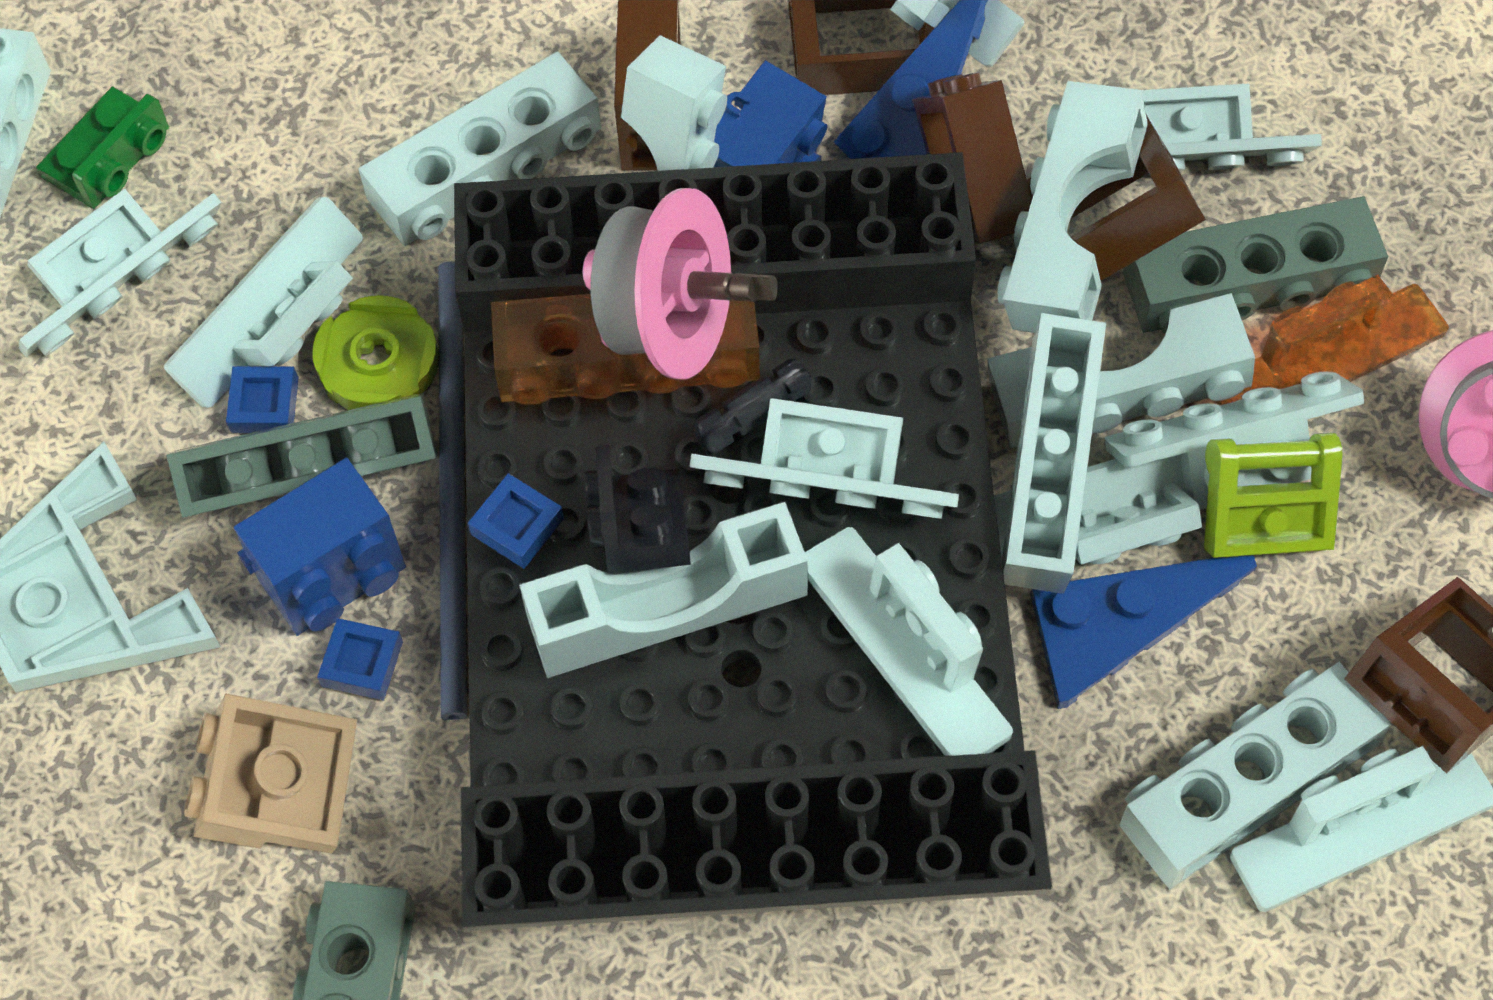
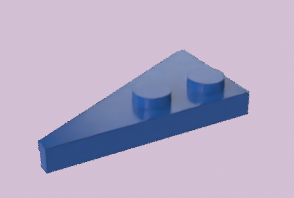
[833,0,988,159]
[1030,555,1257,709]

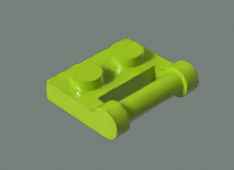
[1204,433,1342,558]

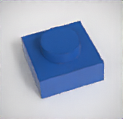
[226,366,299,433]
[468,473,564,569]
[317,618,403,701]

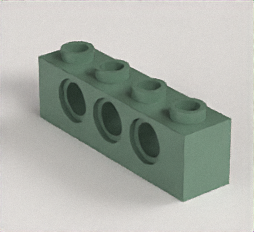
[1122,196,1388,334]
[166,393,438,518]
[293,881,416,1000]

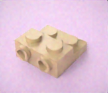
[184,693,357,854]

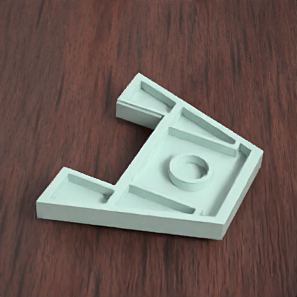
[0,441,221,693]

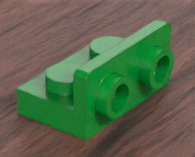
[36,86,170,209]

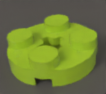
[312,295,439,410]

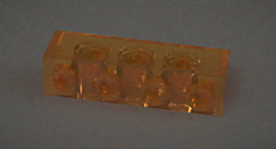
[491,294,760,405]

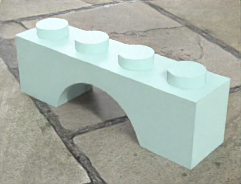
[621,35,727,171]
[998,81,1148,333]
[987,293,1255,448]
[520,502,808,678]

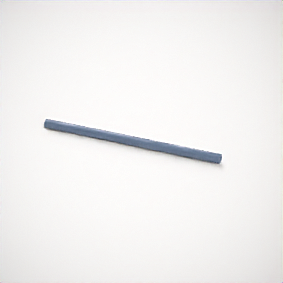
[438,262,467,720]

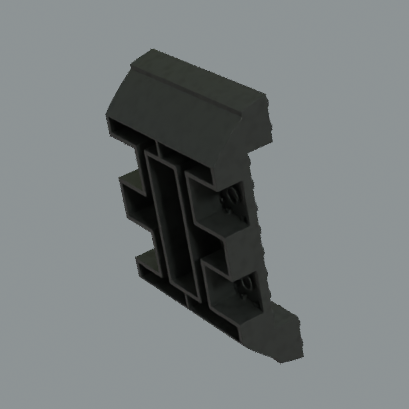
[454,152,1052,931]

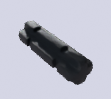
[694,358,812,453]

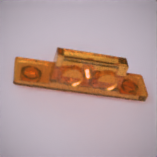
[1215,274,1449,406]

